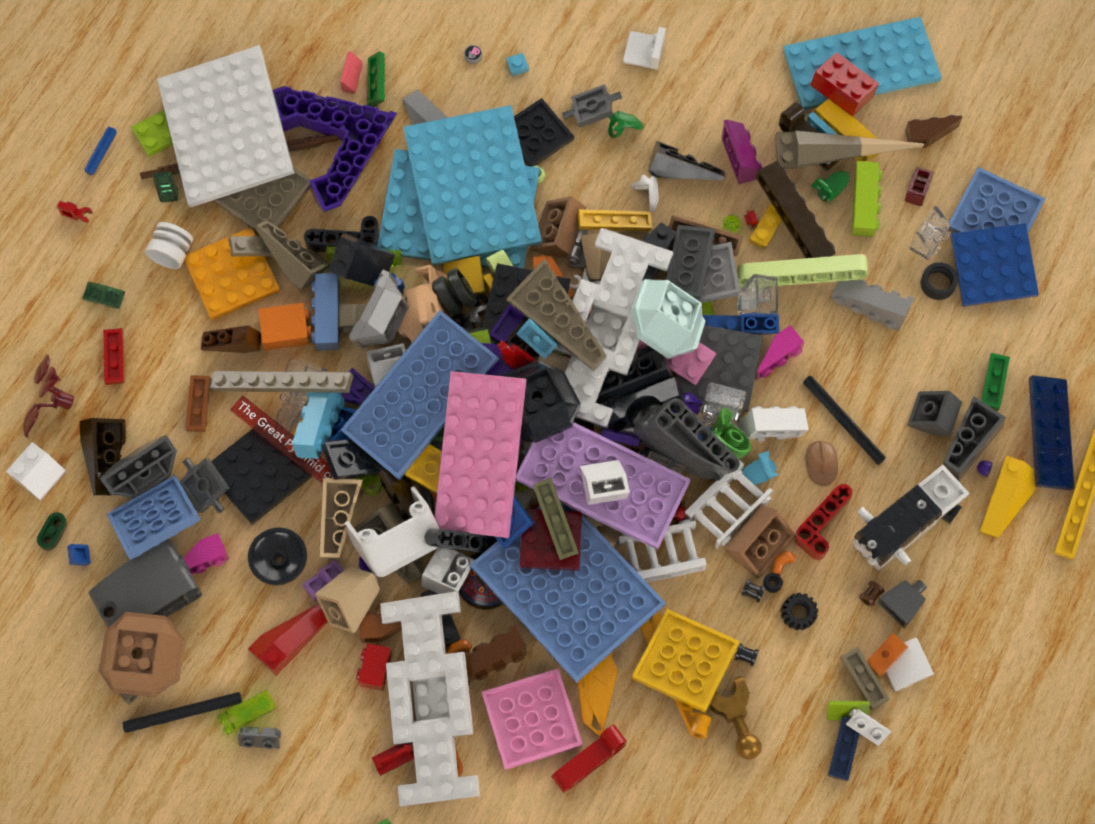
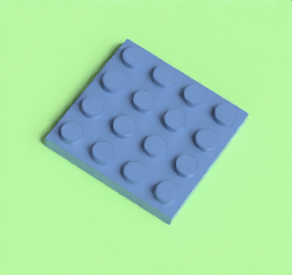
[946,167,1046,233]
[107,475,201,560]

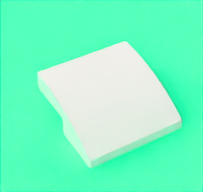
[886,637,934,692]

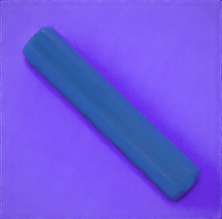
[84,127,117,175]

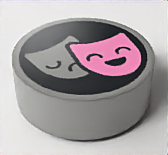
[464,45,482,64]

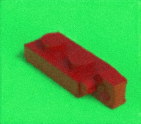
[497,341,537,370]

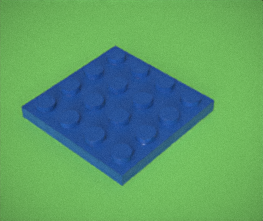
[950,223,1039,307]

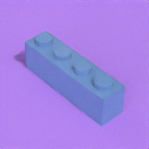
[312,273,340,350]

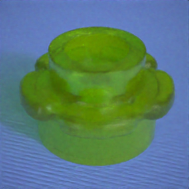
[723,215,741,232]

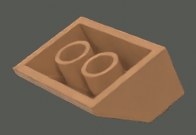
[531,196,586,258]
[725,505,795,578]

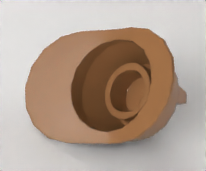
[806,441,838,485]

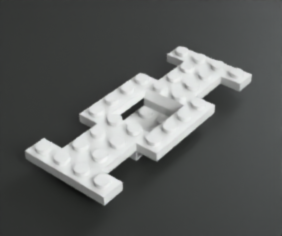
[534,228,673,429]
[380,591,480,807]

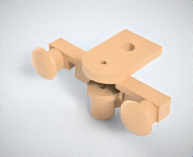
[398,265,452,343]

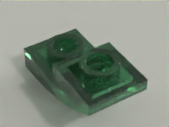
[82,282,125,309]

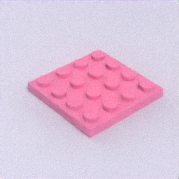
[482,668,583,770]

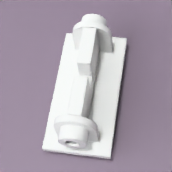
[846,709,891,746]

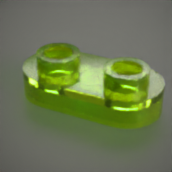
[353,475,382,496]

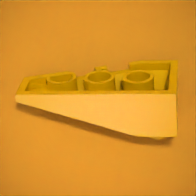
[979,455,1039,538]

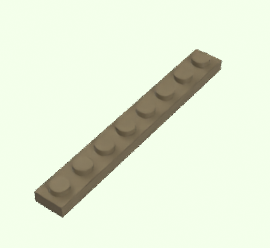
[209,371,353,393]

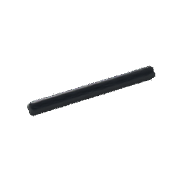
[803,375,886,465]
[123,692,242,733]

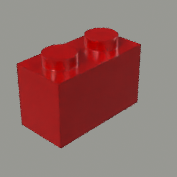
[356,643,392,691]

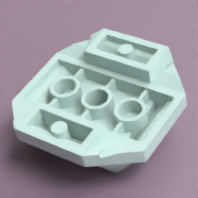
[631,279,705,359]

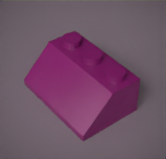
[721,119,762,185]

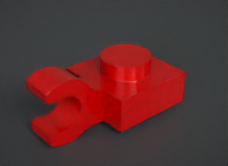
[57,201,93,223]

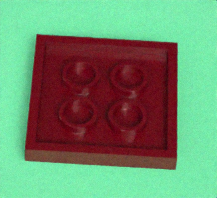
[520,509,582,571]

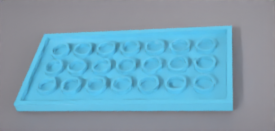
[783,17,942,110]

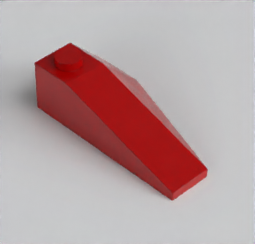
[248,604,328,676]

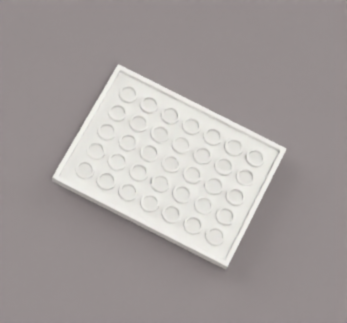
[157,45,294,208]

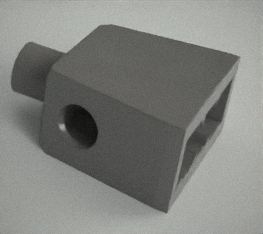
[877,580,927,629]

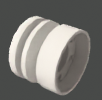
[145,222,194,269]

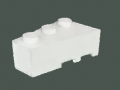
[737,406,809,442]

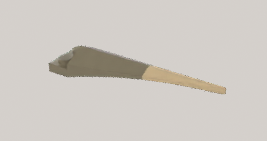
[775,131,924,169]

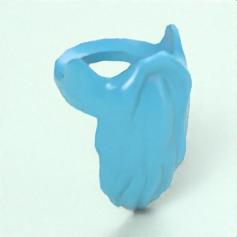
[742,451,779,485]

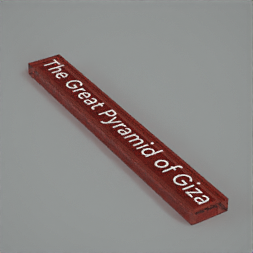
[230,395,363,499]

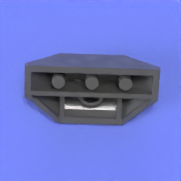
[100,435,177,498]

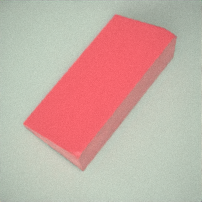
[341,51,363,93]

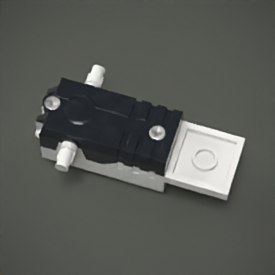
[852,465,970,571]

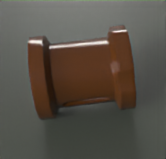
[859,581,885,607]

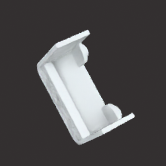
[345,486,442,577]

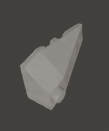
[403,90,448,125]

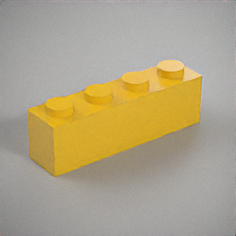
[815,99,878,162]

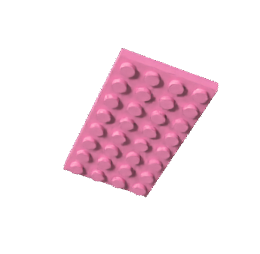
[435,371,526,538]

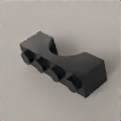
[603,377,686,431]

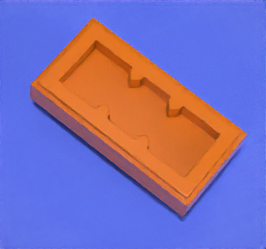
[867,633,909,676]

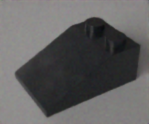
[328,233,396,286]

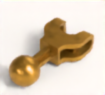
[709,676,762,760]

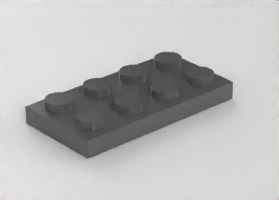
[666,225,715,300]

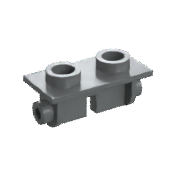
[238,726,281,749]

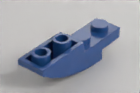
[702,314,779,335]

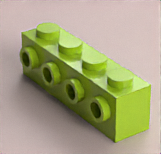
[852,161,882,237]

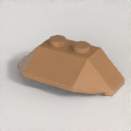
[668,215,744,257]

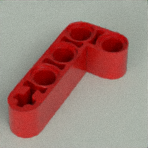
[794,484,852,560]
[551,724,627,793]

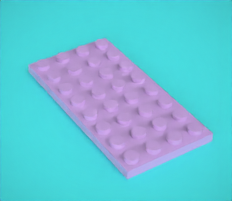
[516,423,691,550]

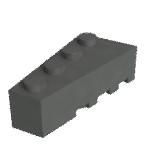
[943,396,1006,481]

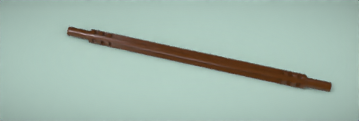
[140,134,339,180]

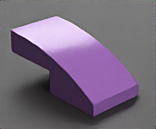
[302,559,344,601]

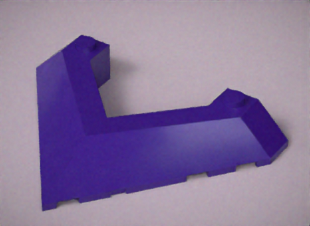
[273,86,397,212]

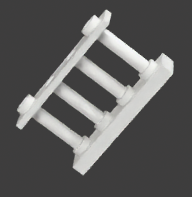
[685,460,773,549]
[618,520,707,583]

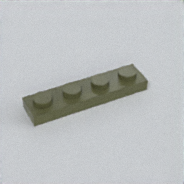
[532,478,579,560]

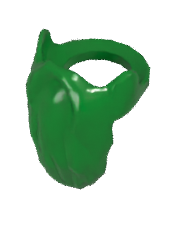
[608,111,644,138]
[811,171,850,203]

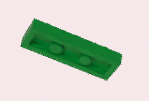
[367,51,385,107]
[981,353,1010,411]

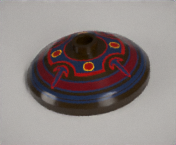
[459,553,503,610]

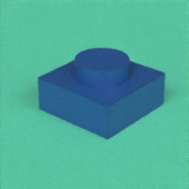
[67,544,91,566]

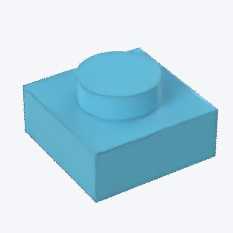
[506,53,529,76]

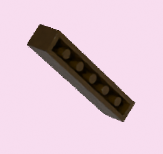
[755,160,836,258]

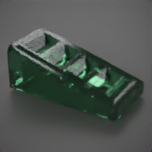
[153,172,178,203]

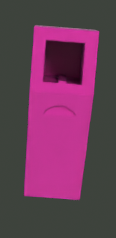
[756,325,804,380]
[183,533,229,574]

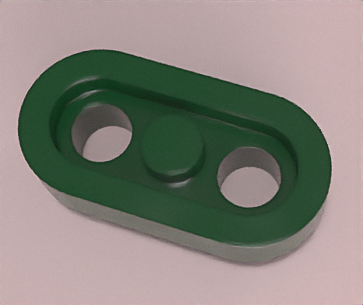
[37,512,68,551]

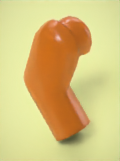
[772,551,796,576]
[447,639,472,654]

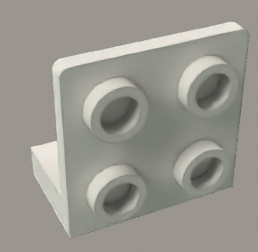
[623,27,666,70]

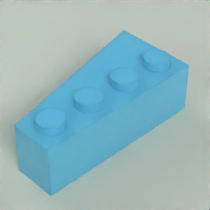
[292,392,345,459]

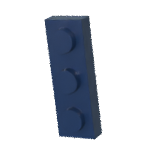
[827,716,860,782]

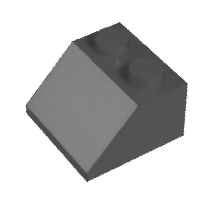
[907,391,962,436]

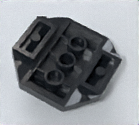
[502,360,581,443]

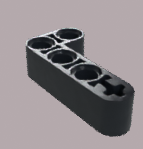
[304,216,380,253]
[424,529,498,554]

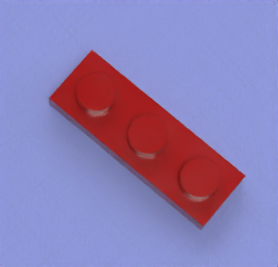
[103,328,125,385]

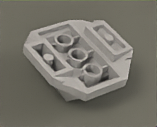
[348,270,409,349]

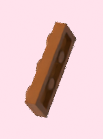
[185,375,211,432]

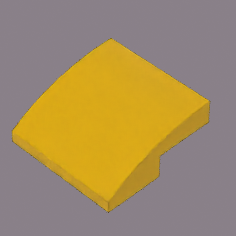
[443,256,485,295]

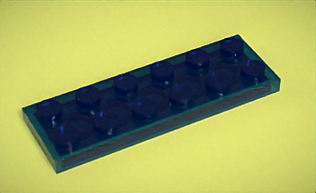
[1029,375,1075,491]

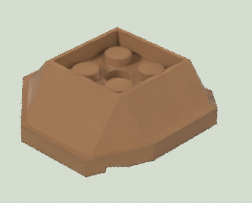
[98,612,186,698]

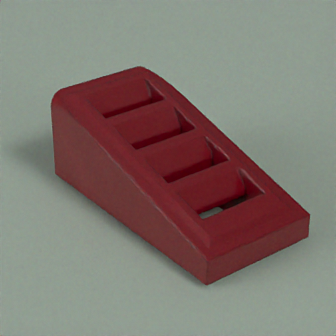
[905,167,934,206]

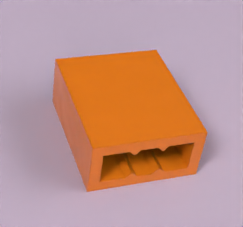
[259,303,312,350]

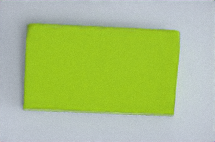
[826,701,870,721]

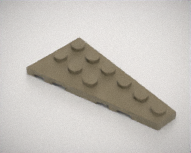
[506,258,607,372]

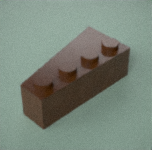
[465,624,527,686]

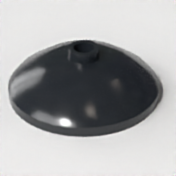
[248,527,307,586]

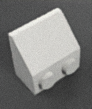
[6,442,67,501]

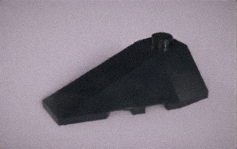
[598,346,673,399]

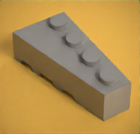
[831,280,914,331]

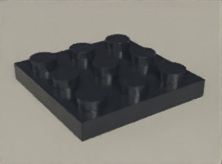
[514,98,574,167]

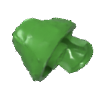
[711,408,751,459]

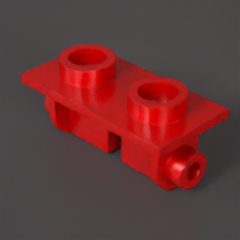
[371,743,415,776]

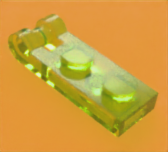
[217,690,277,735]

